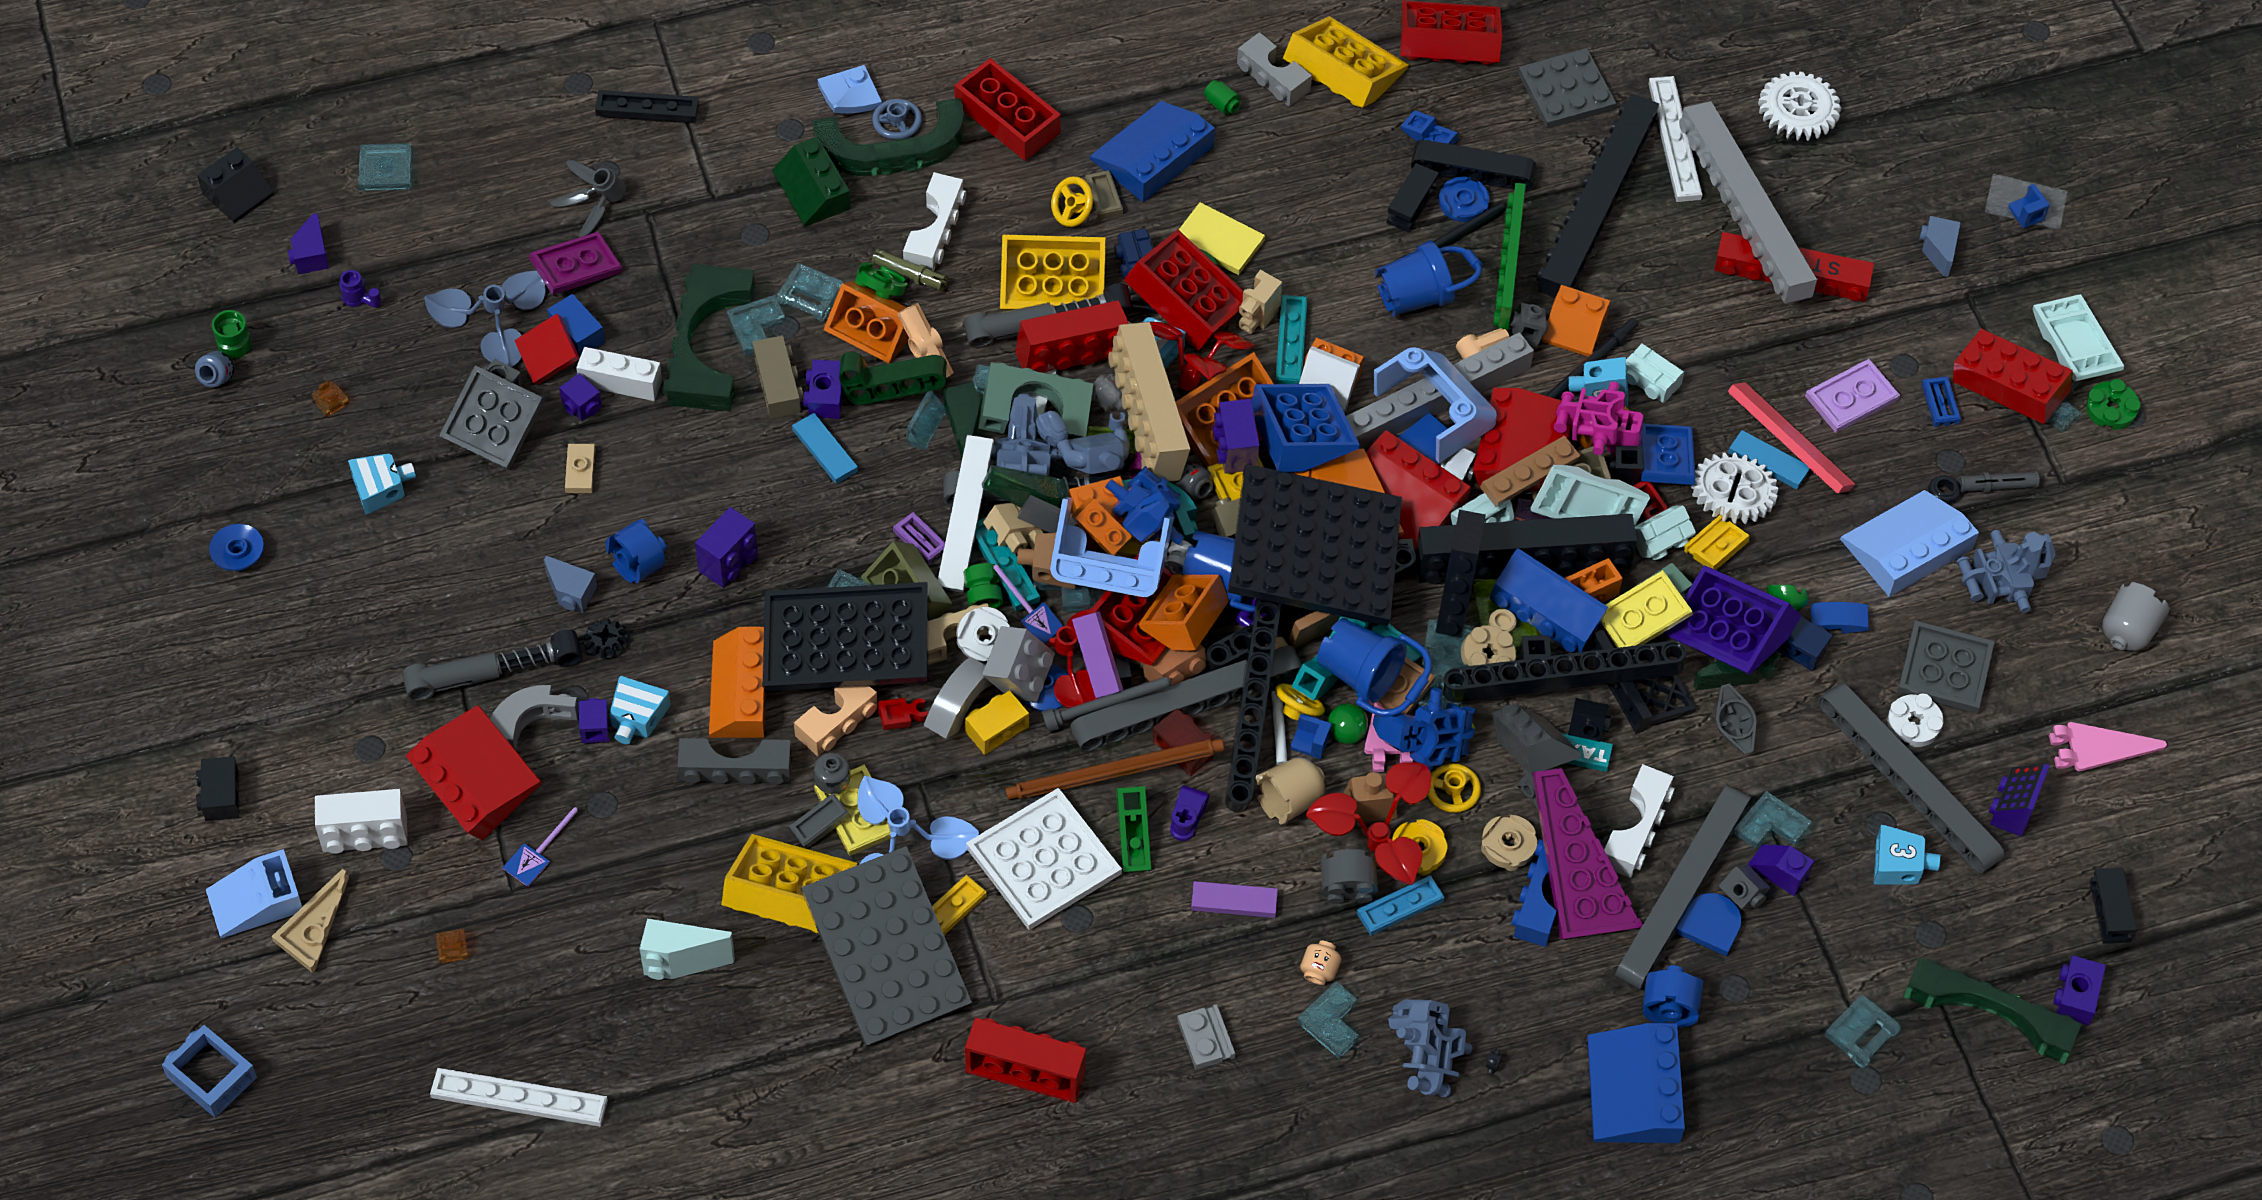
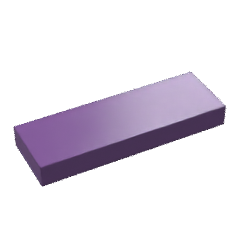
[1072,611,1123,698]
[1191,881,1277,918]

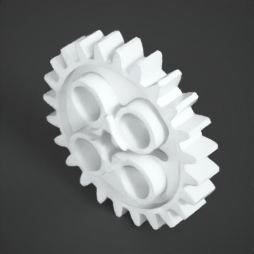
[1691,452,1778,524]

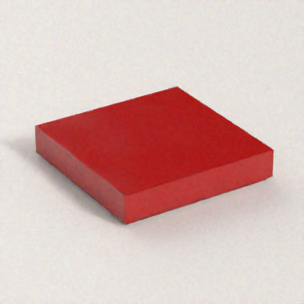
[514,314,580,385]

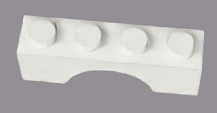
[903,172,966,271]
[1604,764,1675,878]

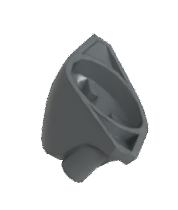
[1715,683,1757,754]

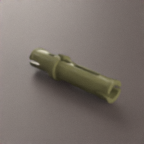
[872,249,947,291]

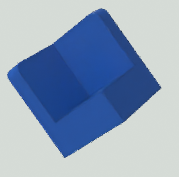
[2008,184,2050,229]
[1291,714,1332,759]

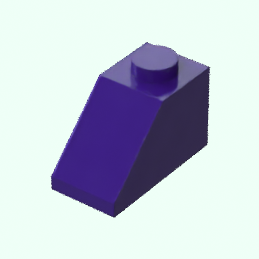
[288,213,329,274]
[1748,845,1814,896]

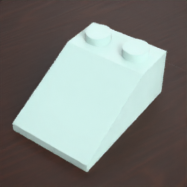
[640,919,735,980]

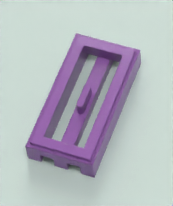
[893,512,945,565]

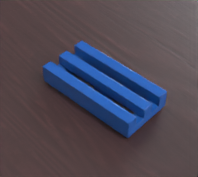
[1921,377,1961,427]

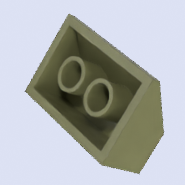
[861,541,952,621]

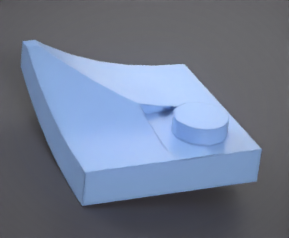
[817,65,882,114]

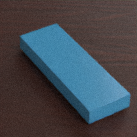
[792,413,858,484]
[1728,430,1810,490]
[1357,875,1445,936]

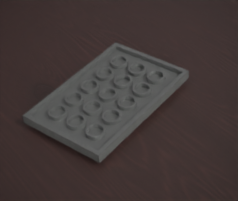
[801,846,972,1047]

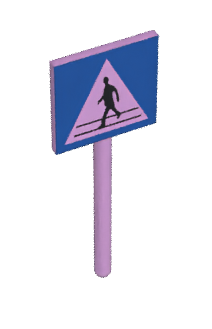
[993,565,1063,643]
[502,807,578,887]

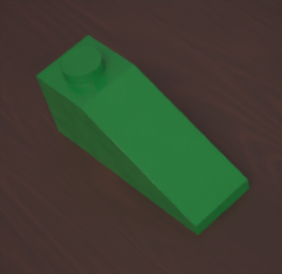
[1115,786,1151,872]

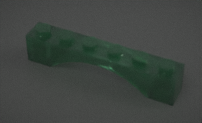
[1903,957,2081,1064]

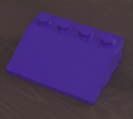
[1663,565,1801,675]

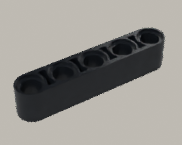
[1411,140,1536,191]

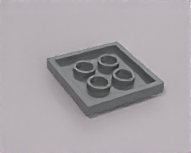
[1518,48,1616,129]
[439,365,546,470]
[1897,620,1995,713]

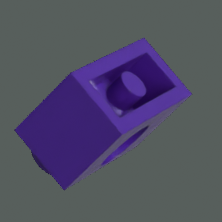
[803,359,843,419]
[2053,955,2106,1026]

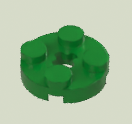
[855,262,908,299]
[2086,379,2141,430]

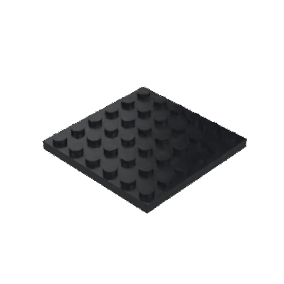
[1228,464,1402,626]

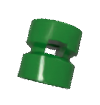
[212,310,251,359]
[963,563,1003,609]

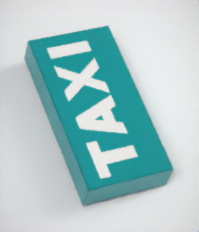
[1561,733,1613,772]

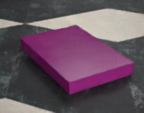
[529,231,622,295]

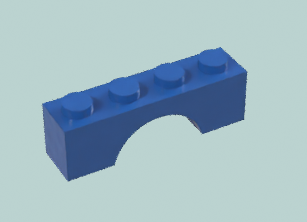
[1511,839,1557,947]

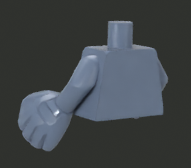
[1036,411,1130,474]

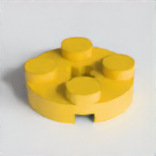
[1392,820,1447,876]

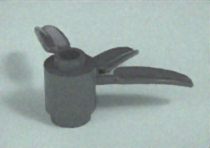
[550,160,626,237]

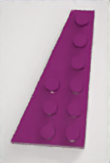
[1532,768,1643,940]

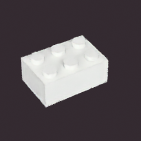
[315,789,408,853]

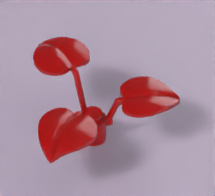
[1143,321,1256,391]
[1046,608,1098,708]
[1306,762,1432,885]

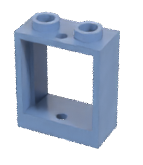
[162,1025,257,1118]

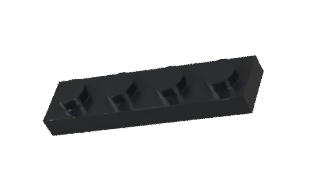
[595,90,699,123]

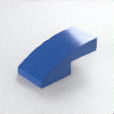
[1401,110,1459,145]
[1811,602,1869,634]

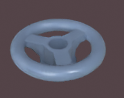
[872,99,922,140]

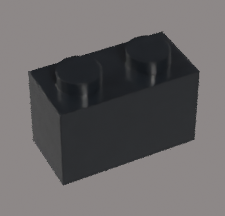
[196,756,239,821]

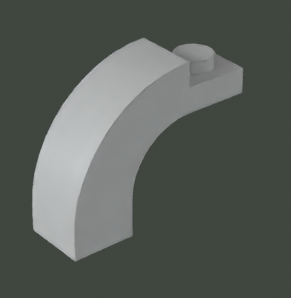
[924,657,993,739]
[490,685,579,750]

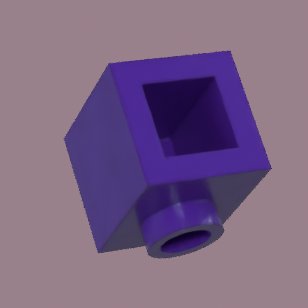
[559,373,602,421]
[579,698,609,743]

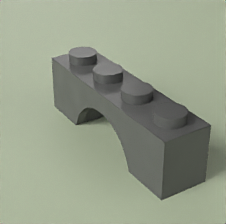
[677,738,792,784]

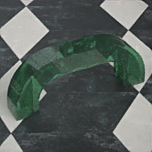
[812,98,964,176]

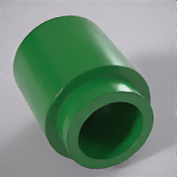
[1204,80,1241,115]

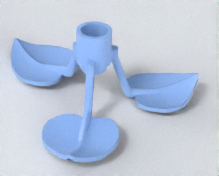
[857,776,979,864]

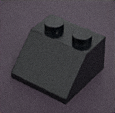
[197,147,274,223]

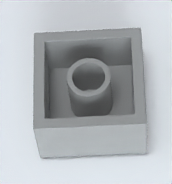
[982,626,1055,702]

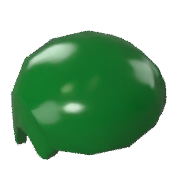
[1767,585,1809,612]
[1328,703,1369,745]

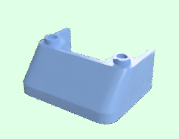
[1374,347,1497,463]
[1050,497,1174,597]

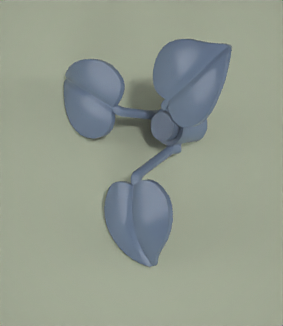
[424,271,545,368]

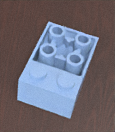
[206,849,302,938]

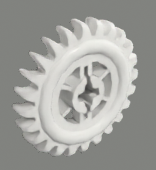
[1758,72,1841,141]

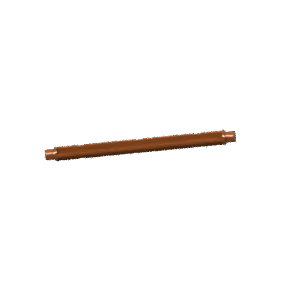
[1006,739,1225,800]

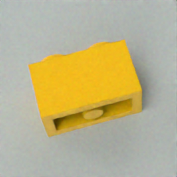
[965,690,1029,755]

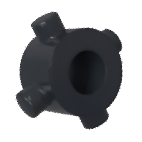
[1486,1049,1502,1074]

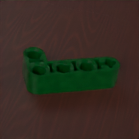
[839,352,947,405]

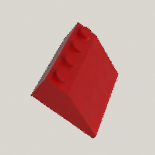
[1400,0,1502,65]
[1124,229,1243,351]
[1473,388,1572,491]
[1366,430,1471,552]
[1087,553,1174,666]
[406,705,542,840]

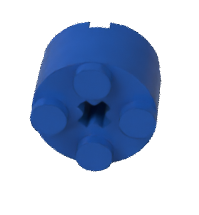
[605,519,667,584]
[1642,965,1704,1027]

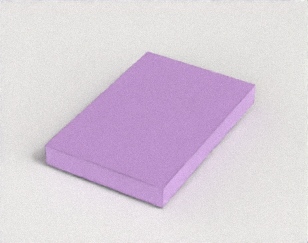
[1805,359,1900,433]

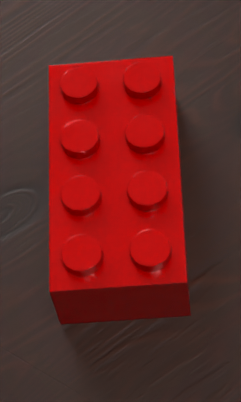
[954,58,1061,161]
[1015,300,1129,373]
[1953,329,2073,424]
[965,1017,1086,1103]

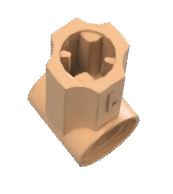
[1456,328,1510,359]

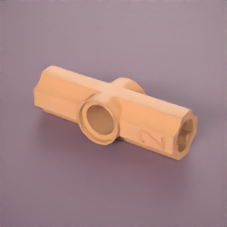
[897,303,954,378]

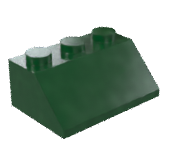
[772,137,851,227]

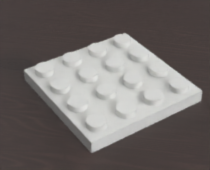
[966,788,1122,930]

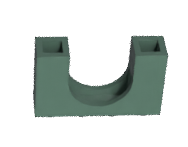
[978,362,1093,440]

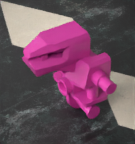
[1554,382,1643,458]

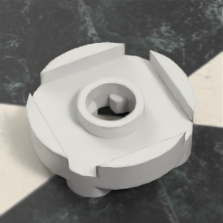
[956,607,1010,662]
[1887,694,1943,747]

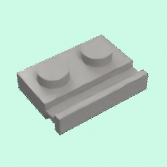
[1177,1004,1235,1070]

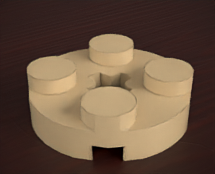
[1461,626,1516,666]
[1481,815,1537,871]

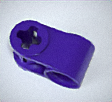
[1170,785,1210,841]

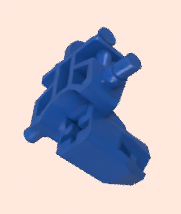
[1105,466,1184,545]
[1373,688,1475,773]

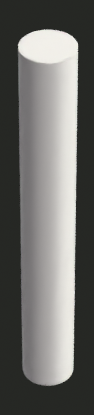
[1271,691,1287,766]

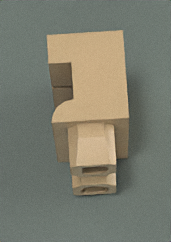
[1239,270,1282,334]
[983,501,1044,554]

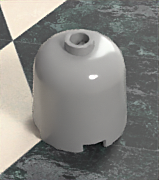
[2102,582,2170,651]

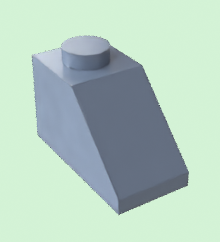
[1919,216,1960,277]
[544,556,597,613]

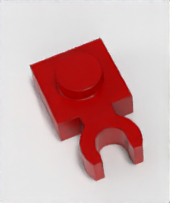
[877,698,928,730]

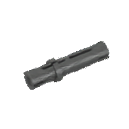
[1957,471,2040,493]

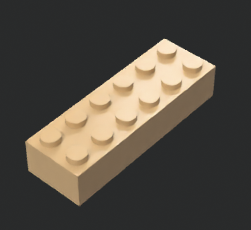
[1108,322,1190,482]

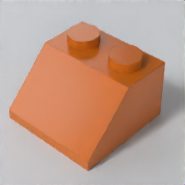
[1542,285,1610,357]

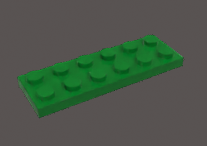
[1493,183,1526,332]

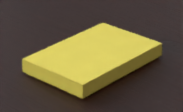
[1179,202,1265,275]
[1601,570,1693,648]
[814,764,891,856]

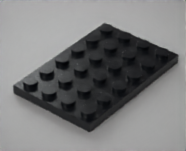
[762,582,929,691]

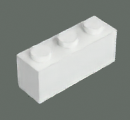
[577,347,662,401]

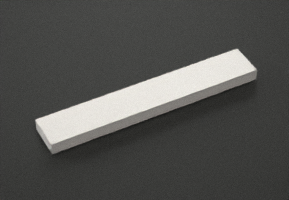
[1648,76,1702,202]
[938,435,994,593]
[430,1068,608,1127]

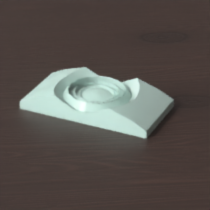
[2033,294,2124,381]
[1531,465,1650,525]

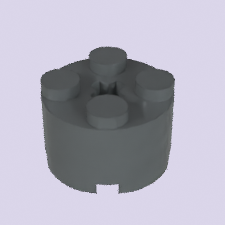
[1321,849,1378,904]

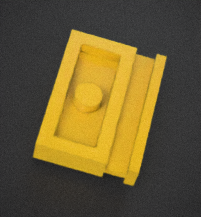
[1684,515,1749,570]

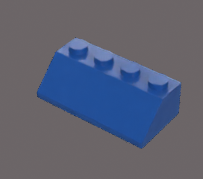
[1489,548,1608,653]

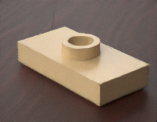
[565,444,595,493]

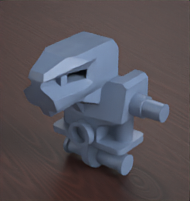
[991,394,1064,480]
[1956,530,2055,613]
[1388,999,1472,1098]

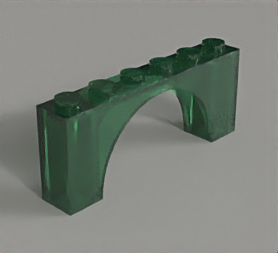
[663,264,755,412]

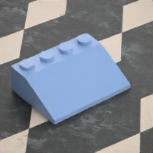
[1840,490,1979,597]

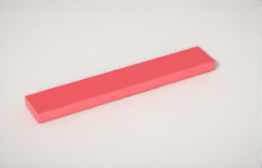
[1728,382,1855,493]

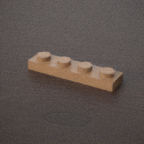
[1480,436,1580,507]

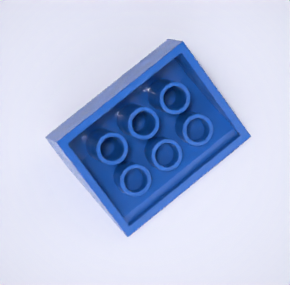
[1090,101,1215,202]
[1251,384,1360,473]
[1587,1023,1685,1143]

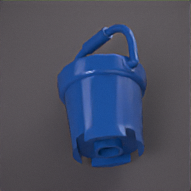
[1375,240,1482,317]
[1182,530,1254,612]
[1317,618,1431,717]

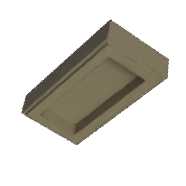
[1085,170,1123,220]

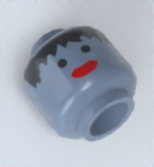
[195,351,234,388]

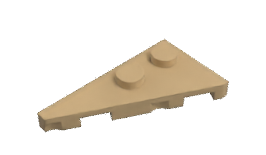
[272,869,349,973]

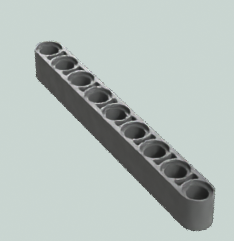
[1070,646,1302,752]
[1818,683,2005,873]
[1615,785,1752,990]

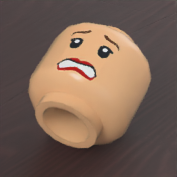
[1300,941,1342,985]

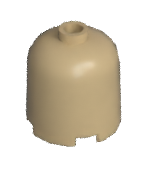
[1255,757,1325,824]

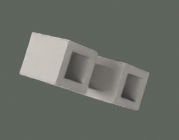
[1237,32,1312,107]

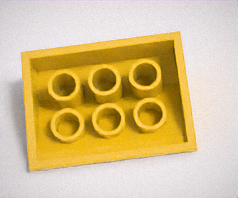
[1283,16,1409,108]
[1000,235,1106,310]
[721,834,858,933]

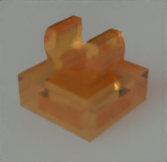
[311,381,349,417]
[435,929,469,964]

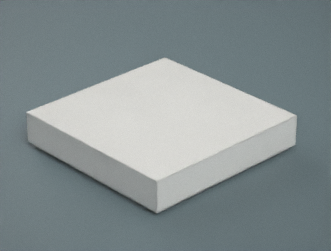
[1299,346,1360,413]

